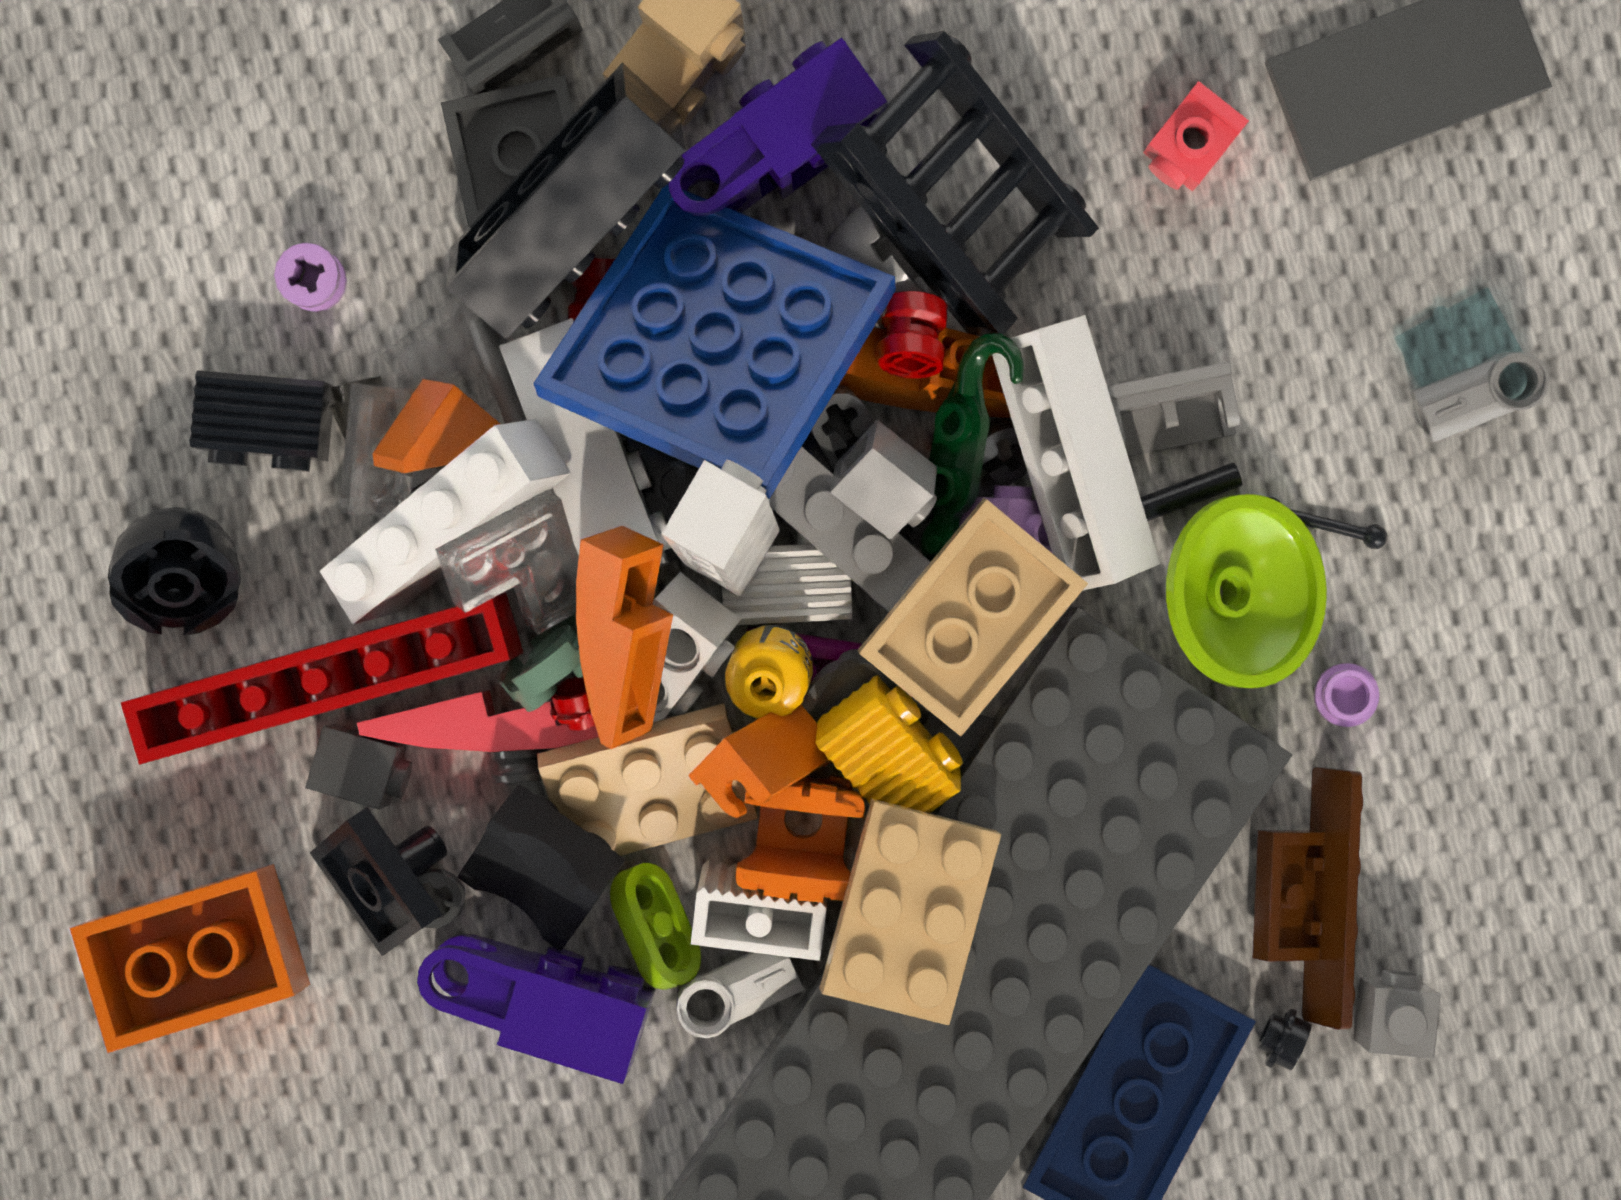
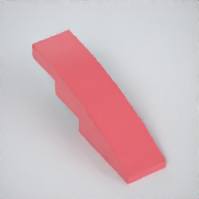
[357,690,599,752]

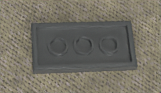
[1265,0,1552,181]

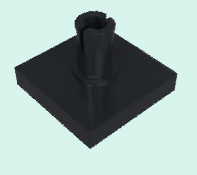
[310,807,447,956]

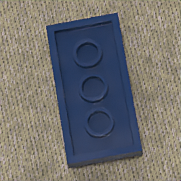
[1021,963,1256,1200]

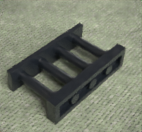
[811,31,1099,336]

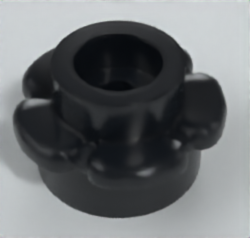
[1257,1009,1312,1071]

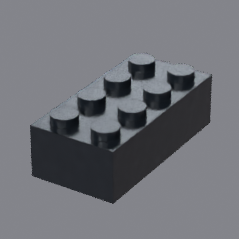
[446,62,686,339]

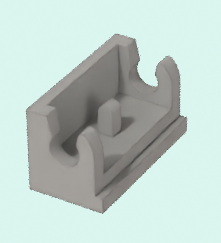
[1107,361,1240,457]

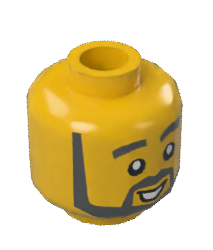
[725,626,813,719]

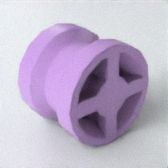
[274,243,347,312]

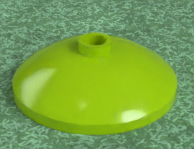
[1166,494,1327,688]

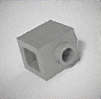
[830,419,937,540]
[1354,970,1441,1059]

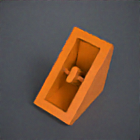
[372,379,501,473]

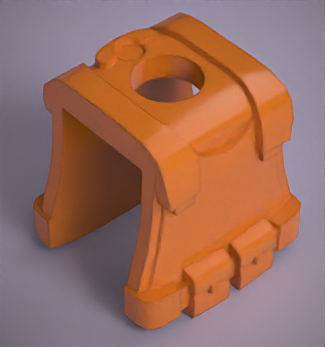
[735,775,865,903]

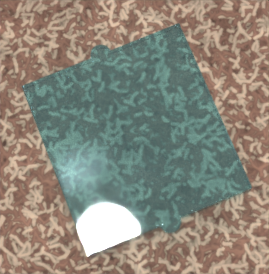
[1394,287,1527,399]

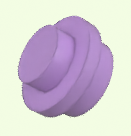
[1314,663,1379,727]

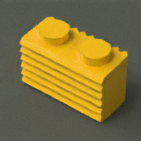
[815,675,963,813]

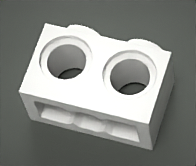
[653,572,741,722]

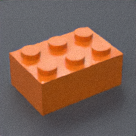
[70,864,311,1053]

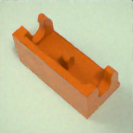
[688,704,832,818]

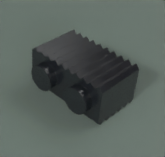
[189,370,335,472]

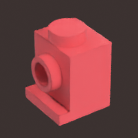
[1143,81,1249,192]

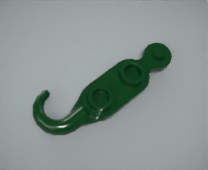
[921,333,1024,562]

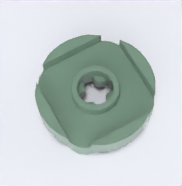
[498,608,583,712]

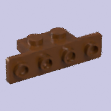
[1252,767,1363,1030]

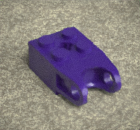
[669,37,888,216]
[417,933,656,1084]

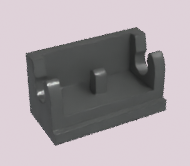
[438,0,583,95]

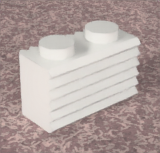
[722,532,853,625]
[691,860,828,961]

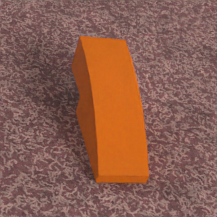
[576,526,673,749]

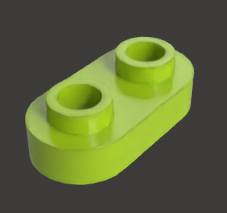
[610,863,701,990]

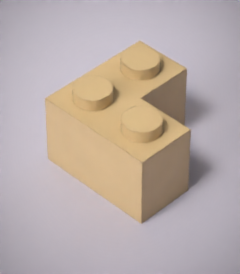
[602,0,746,126]

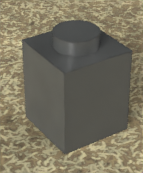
[305,724,412,810]

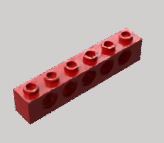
[121,592,524,765]

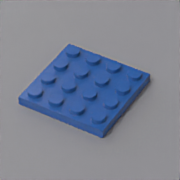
[533,184,896,499]

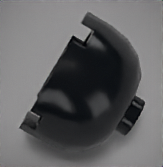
[108,507,241,635]

